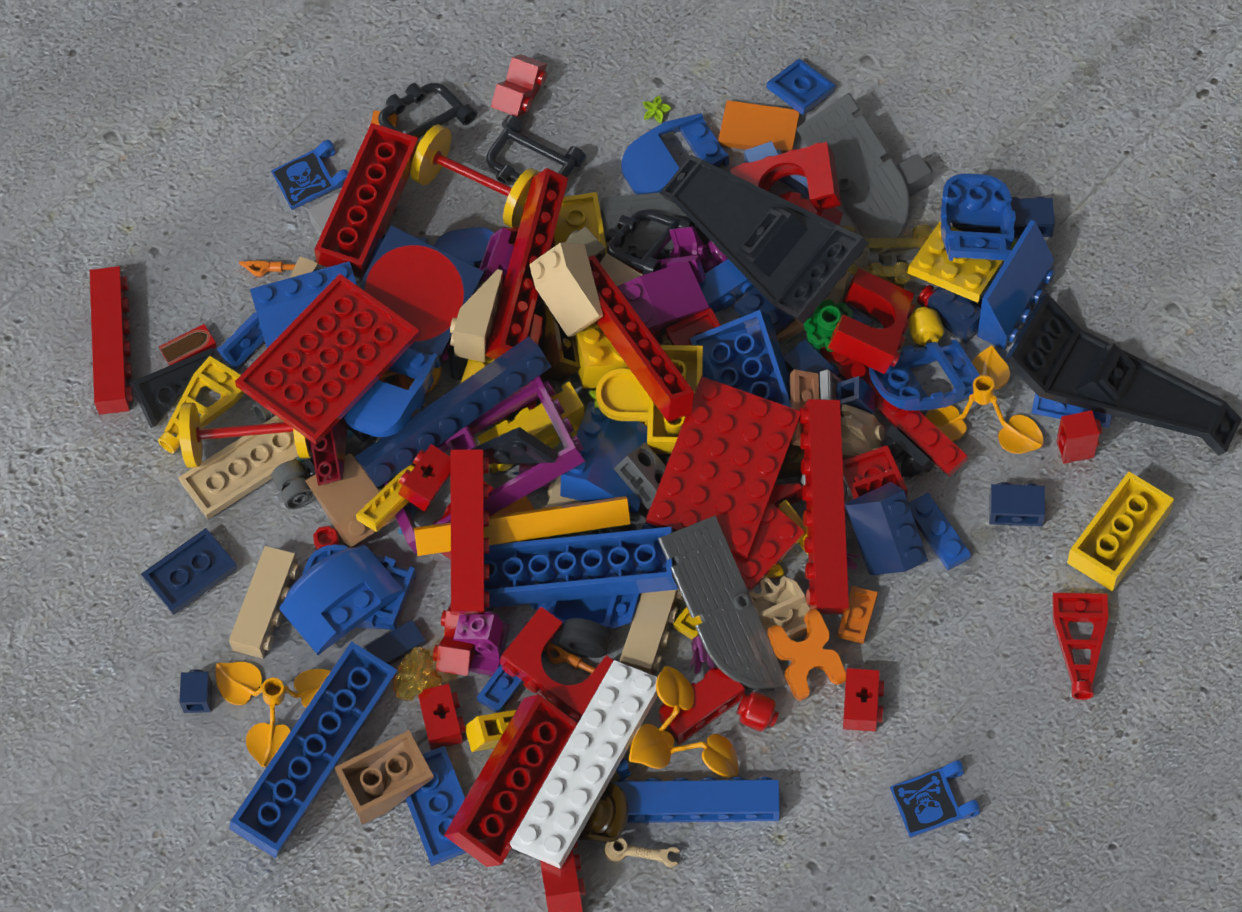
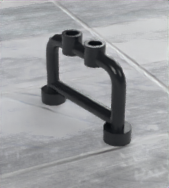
[378,83,478,138]
[486,115,587,185]
[606,210,695,275]

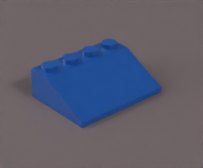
[977,220,1055,350]
[250,262,357,348]
[690,310,791,408]
[560,402,659,514]

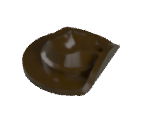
[577,782,629,842]

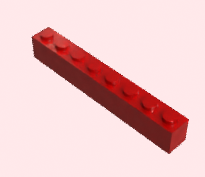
[485,168,569,360]
[588,255,694,422]
[799,399,849,614]

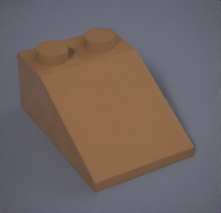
[305,453,396,548]
[334,730,434,825]

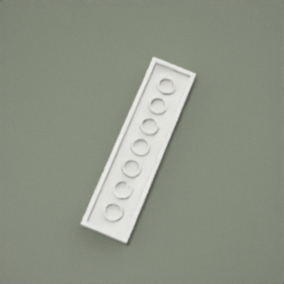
[510,660,658,869]

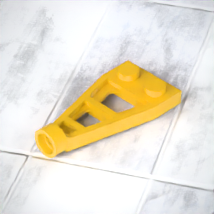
[158,356,245,454]

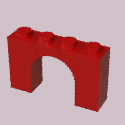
[731,142,841,212]
[828,268,915,374]
[499,607,614,723]

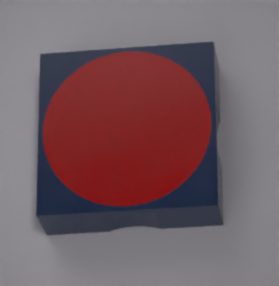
[359,225,484,368]

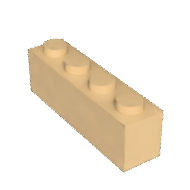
[229,546,300,659]
[620,589,683,675]

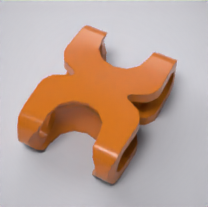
[767,609,846,701]

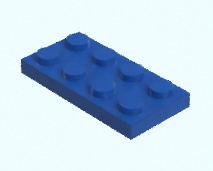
[405,746,467,866]

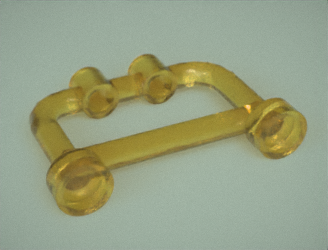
[842,224,933,284]

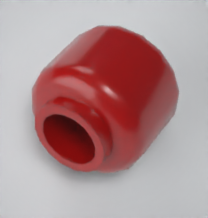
[736,691,779,732]

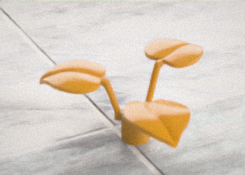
[925,346,1043,454]
[215,662,331,768]
[629,666,739,778]

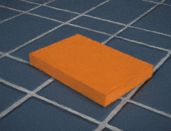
[718,100,800,154]

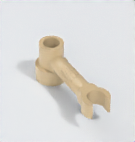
[603,837,680,868]

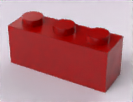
[659,667,745,745]

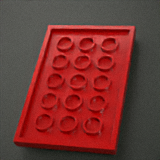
[235,274,420,445]
[646,376,800,558]

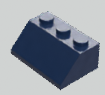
[844,482,928,575]

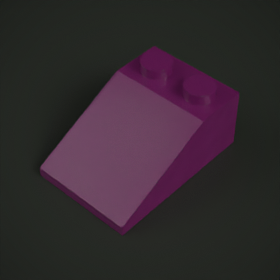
[617,261,709,334]

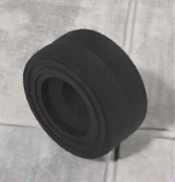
[559,618,611,658]

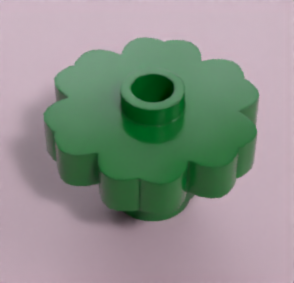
[804,300,853,352]

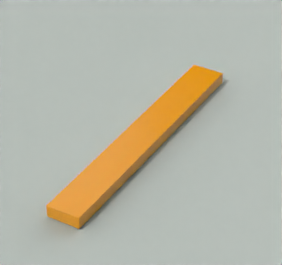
[414,496,630,556]

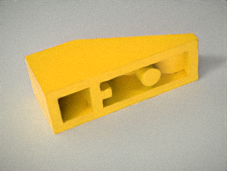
[465,710,516,752]

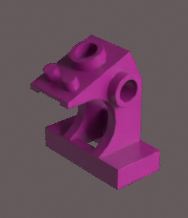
[479,227,514,282]
[660,227,709,283]
[453,612,509,676]

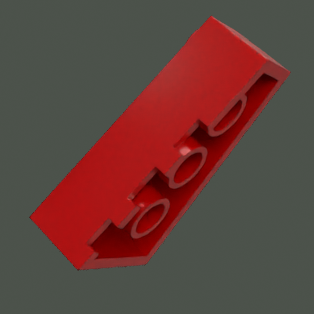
[540,841,586,912]

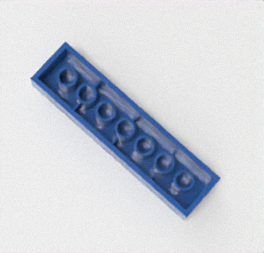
[484,527,679,608]
[229,641,397,858]

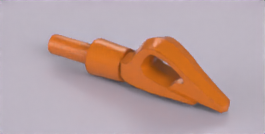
[239,261,296,278]
[546,643,596,674]

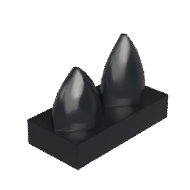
[882,425,935,477]

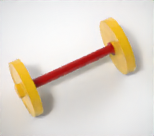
[410,124,540,228]
[179,402,313,468]

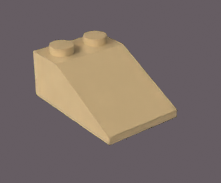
[529,243,603,337]
[450,269,503,362]

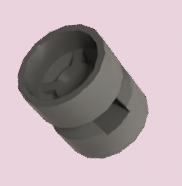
[271,460,316,510]

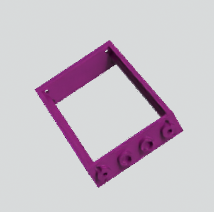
[381,376,585,557]

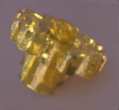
[393,647,442,702]

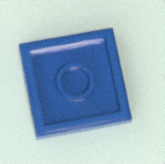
[766,58,836,115]

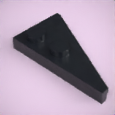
[130,348,214,428]
[469,427,558,464]

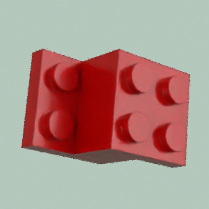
[843,445,908,502]

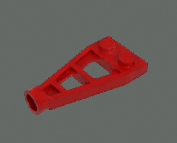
[1052,592,1108,700]

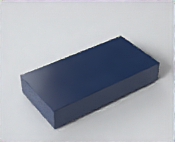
[365,620,426,665]

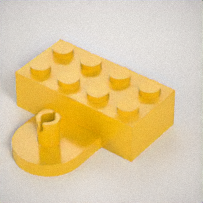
[596,345,703,454]

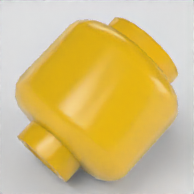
[908,307,944,346]

